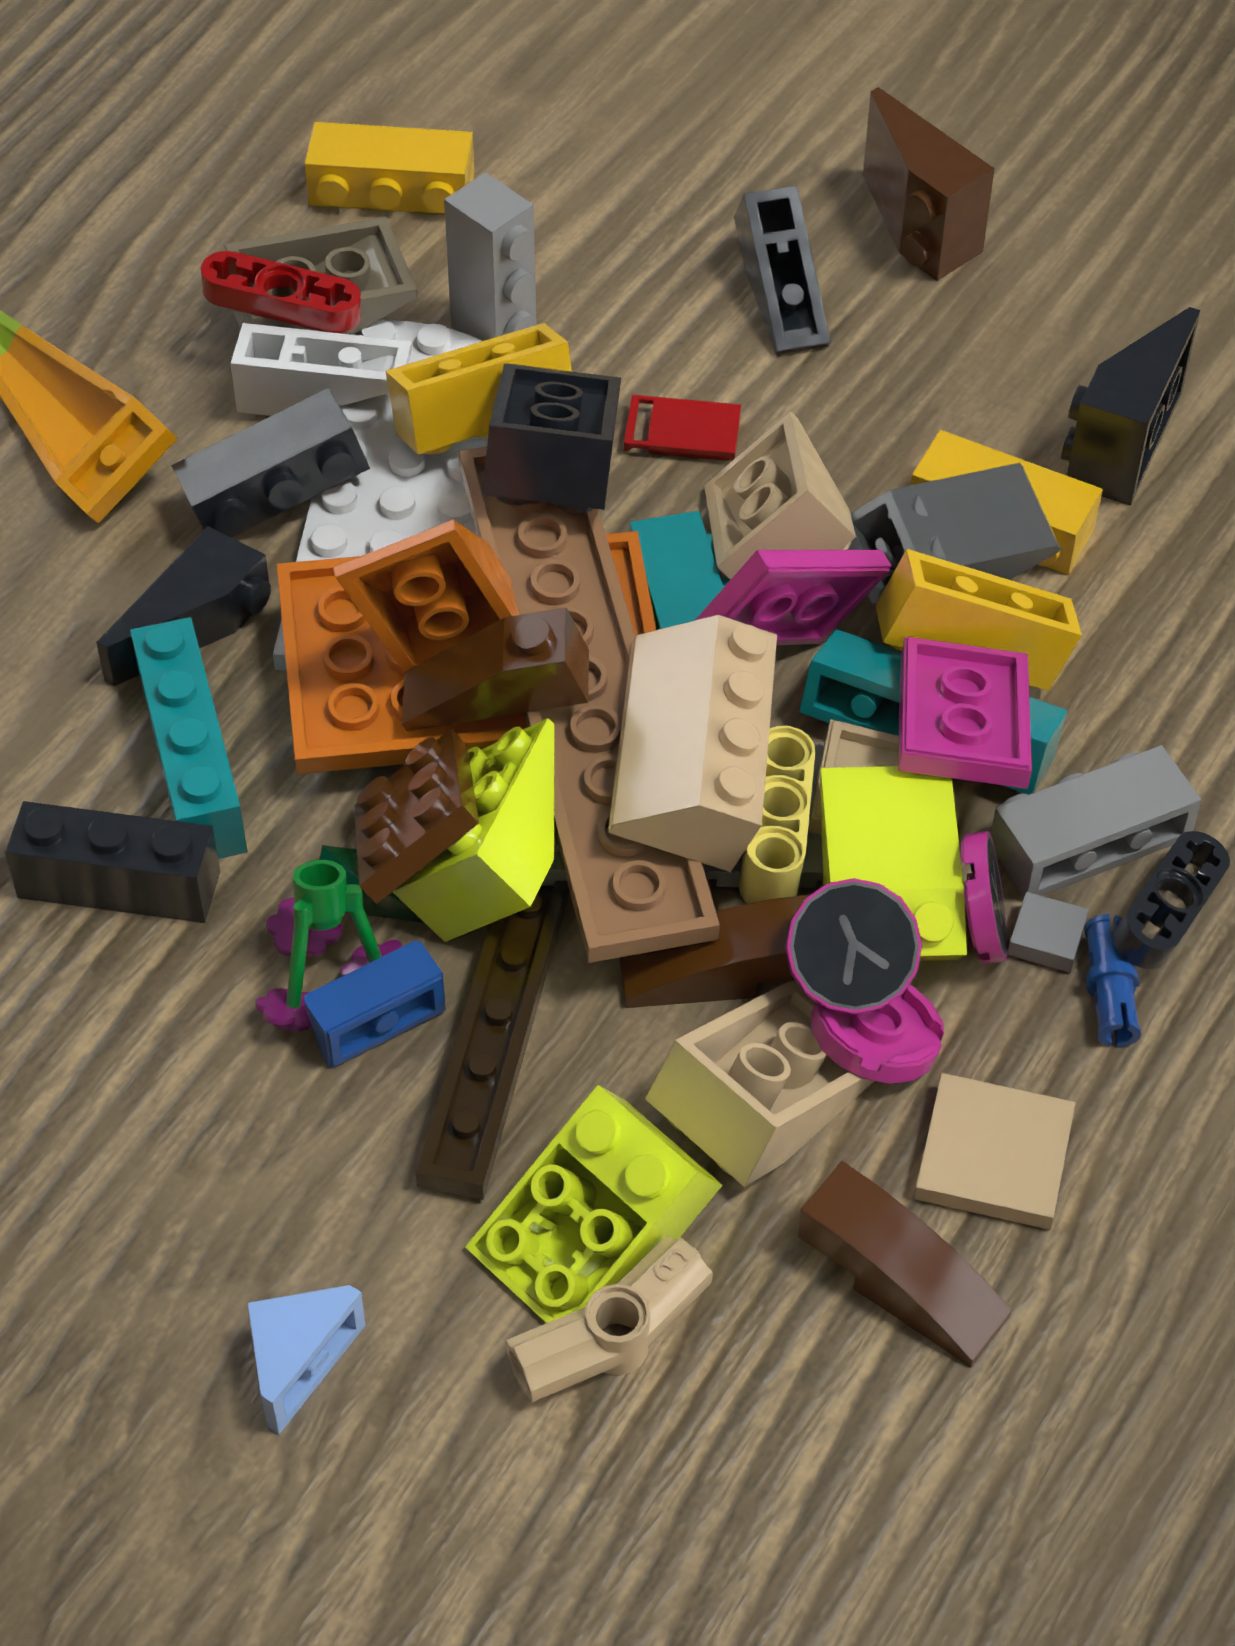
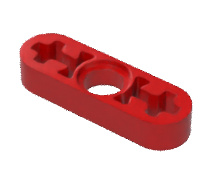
[201,251,361,333]

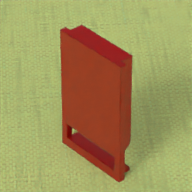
[624,395,741,461]

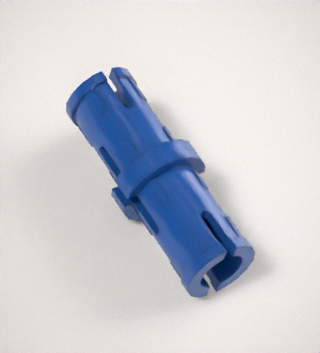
[1084,914,1141,1048]

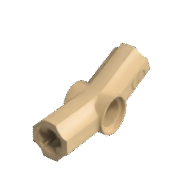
[506,1235,713,1403]

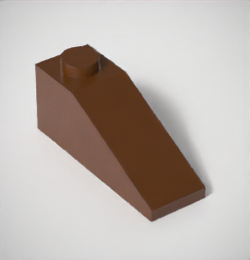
[402,607,589,731]

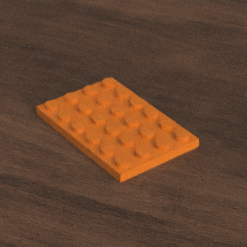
[277,531,656,774]

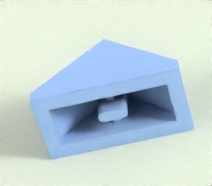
[248,1285,366,1435]

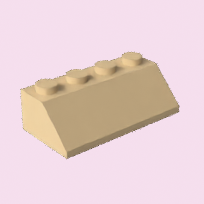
[608,615,777,872]

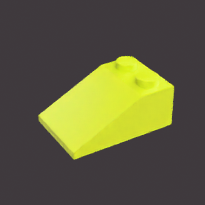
[820,766,967,961]

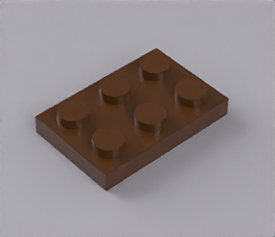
[354,728,479,904]

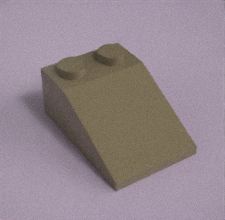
[225,217,417,335]

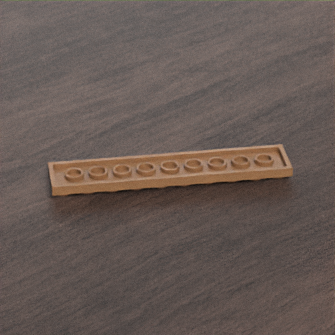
[459,446,720,963]

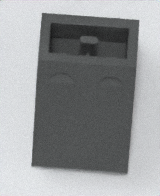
[849,463,1061,609]

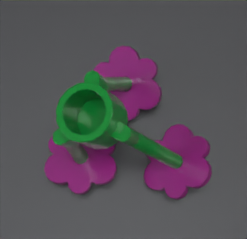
[255,860,402,1032]

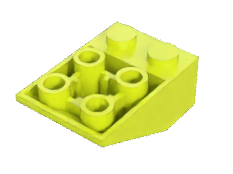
[393,718,554,942]
[465,1085,723,1323]

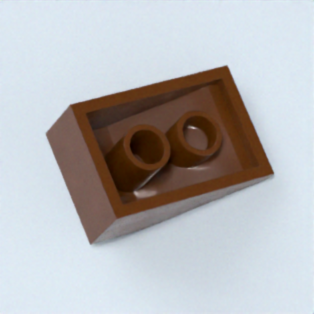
[863,87,995,281]

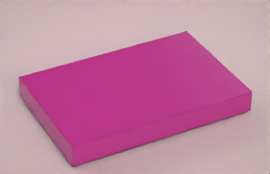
[694,550,892,645]
[898,637,1032,789]

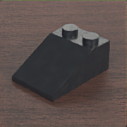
[1061,307,1201,506]
[482,363,621,513]

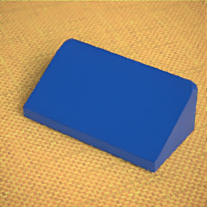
[304,941,446,1069]

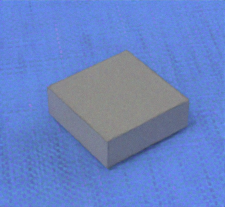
[1008,892,1089,973]

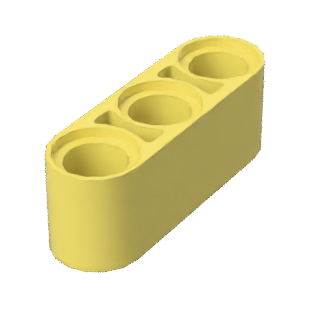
[739,726,815,904]

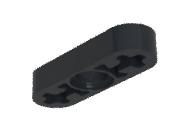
[1113,831,1230,969]

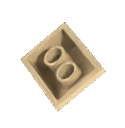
[704,411,856,579]
[645,980,874,1187]

